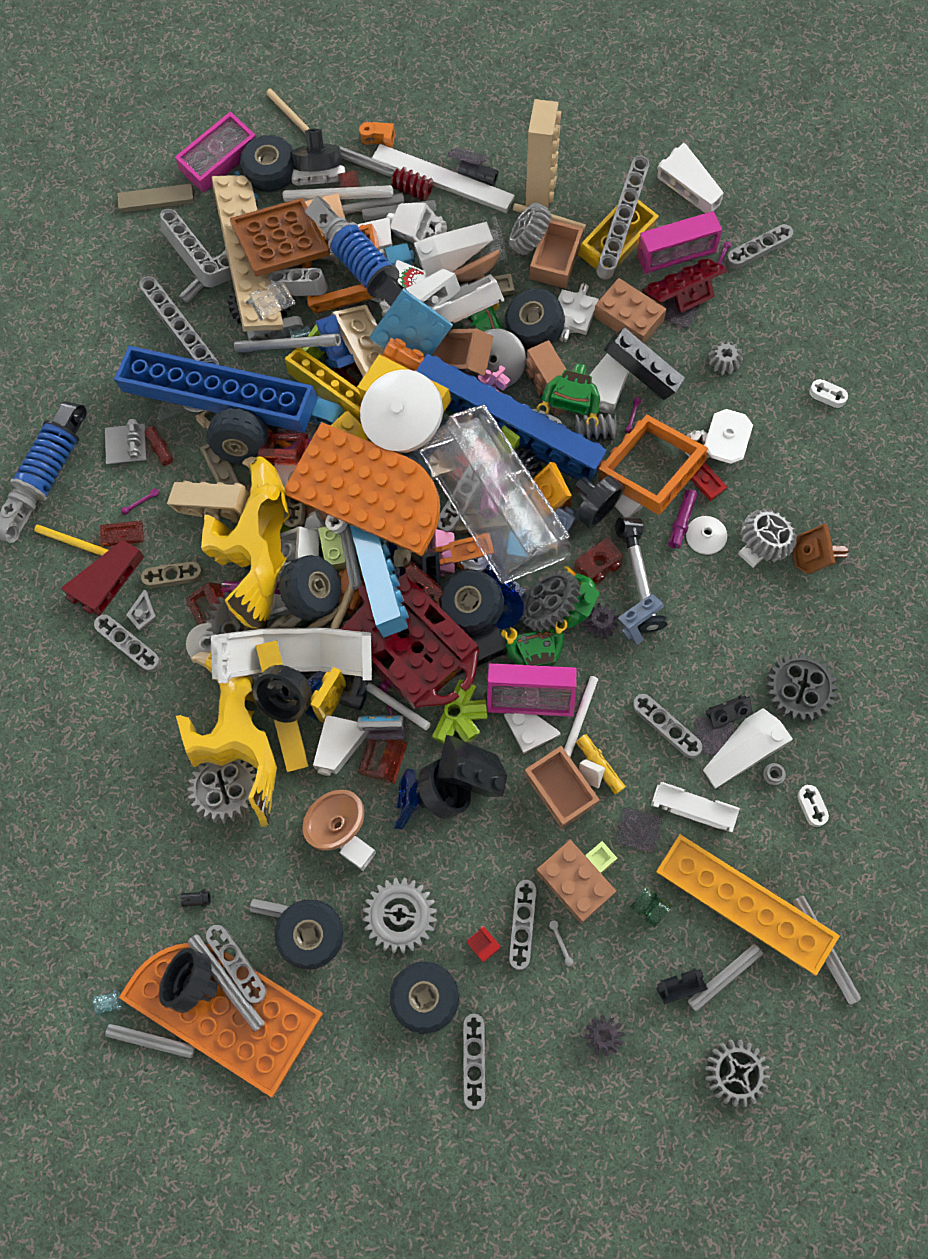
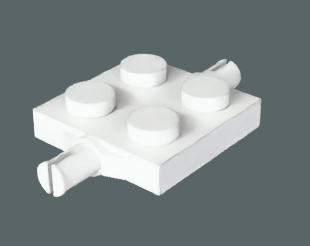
[558,283,599,342]

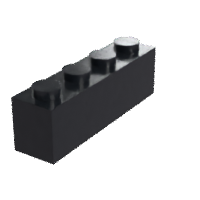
[604,327,685,400]
[427,625,507,678]

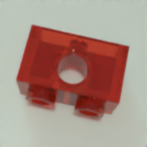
[574,537,624,584]

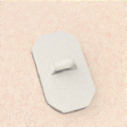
[704,409,753,464]

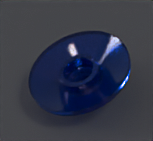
[493,587,524,629]

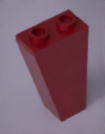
[61,540,144,616]

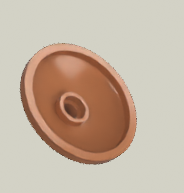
[452,249,500,282]
[302,790,364,851]

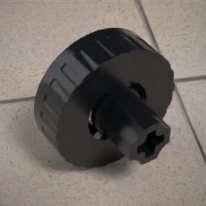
[291,128,342,172]
[573,475,625,528]
[253,665,312,723]
[416,759,471,819]
[159,948,218,1013]

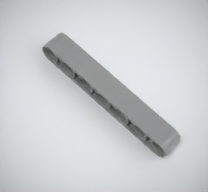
[596,155,649,280]
[139,276,219,365]

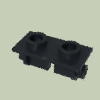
[705,695,753,729]
[656,968,708,1005]

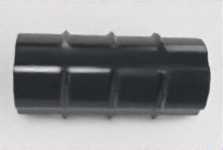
[458,159,499,187]

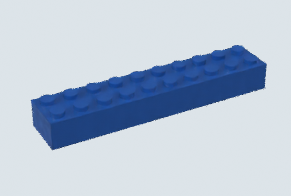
[114,346,318,433]
[416,354,607,482]

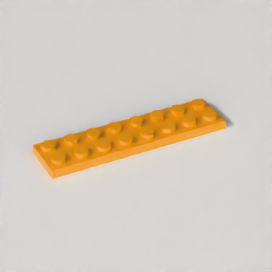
[656,834,840,976]

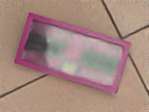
[175,111,256,193]
[637,211,722,274]
[487,663,576,717]

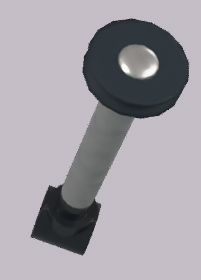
[615,517,668,633]

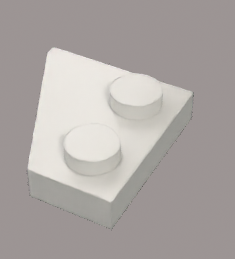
[504,706,561,754]

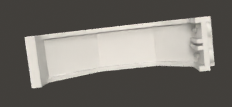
[211,628,372,683]

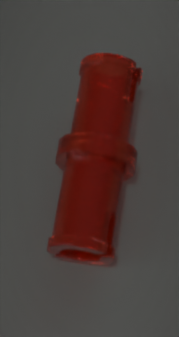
[144,426,174,466]

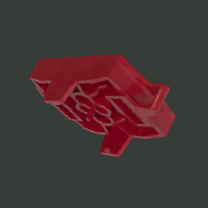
[342,573,479,710]

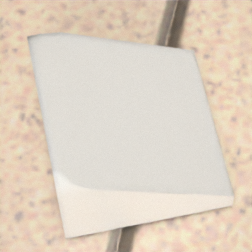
[615,495,642,517]
[579,760,605,788]

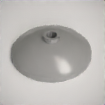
[474,329,526,389]

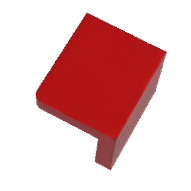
[467,925,501,963]

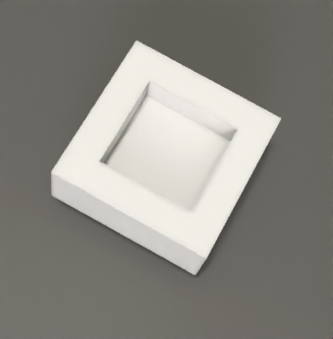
[738,546,764,568]

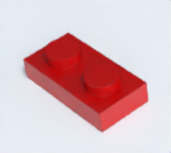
[690,463,727,502]

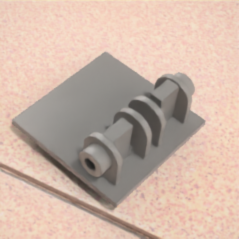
[105,419,146,464]

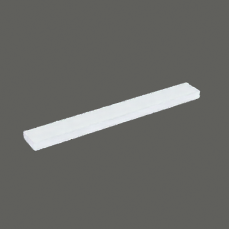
[372,144,514,213]

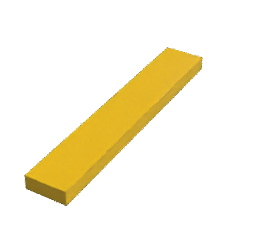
[255,640,309,772]

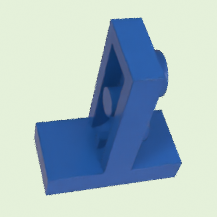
[315,314,355,368]

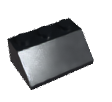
[436,735,507,797]

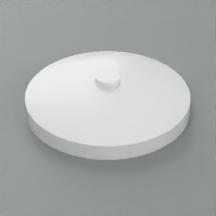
[360,370,443,453]

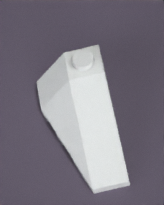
[414,222,493,278]
[703,708,792,789]

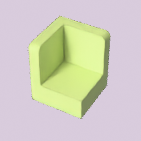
[585,841,617,874]

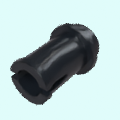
[181,889,211,908]

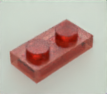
[100,520,144,547]
[405,561,444,599]

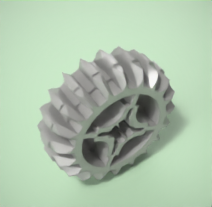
[508,202,551,255]
[740,508,797,562]
[705,1040,770,1107]

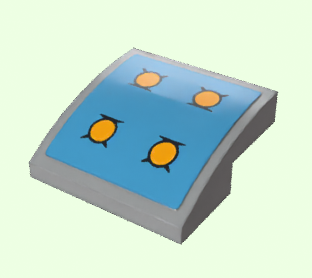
[357,715,404,731]

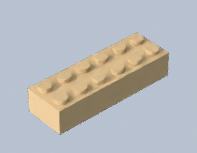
[526,99,561,209]

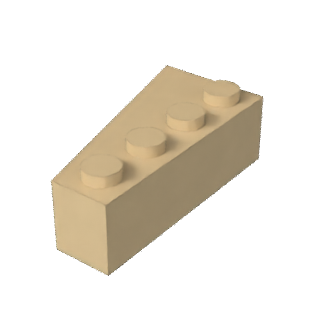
[167,481,250,523]

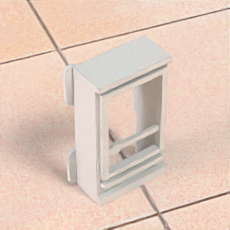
[433,274,504,323]
[651,782,740,832]

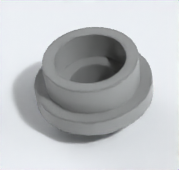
[763,763,786,785]

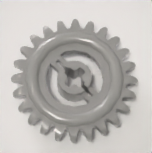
[362,878,437,954]

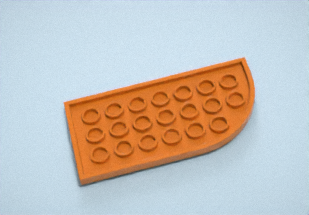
[285,422,440,556]
[119,943,324,1097]

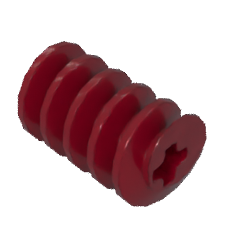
[391,167,433,201]

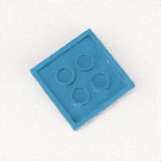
[369,288,453,357]

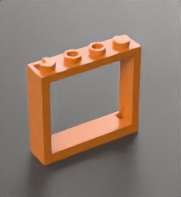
[302,223,380,314]
[598,414,708,516]

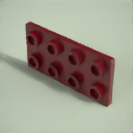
[642,258,727,313]

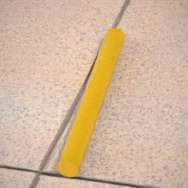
[34,524,109,556]

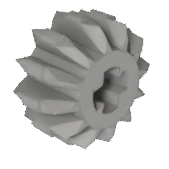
[708,341,743,375]

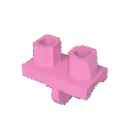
[476,366,511,394]

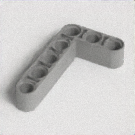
[160,209,232,287]
[269,264,328,296]

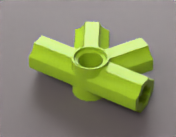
[432,679,487,744]

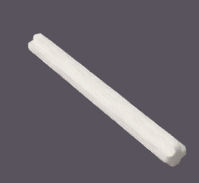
[283,186,393,202]

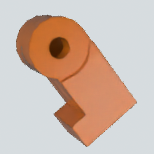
[359,122,395,149]

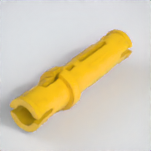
[576,734,626,795]

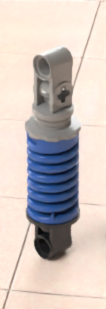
[305,195,406,306]
[0,401,87,543]

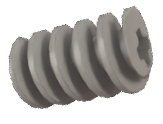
[575,413,617,440]

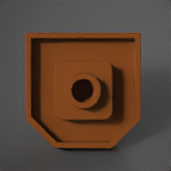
[793,524,849,574]

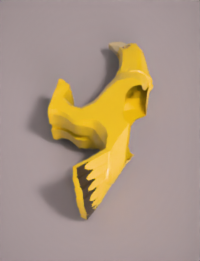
[201,456,290,629]
[176,652,277,827]

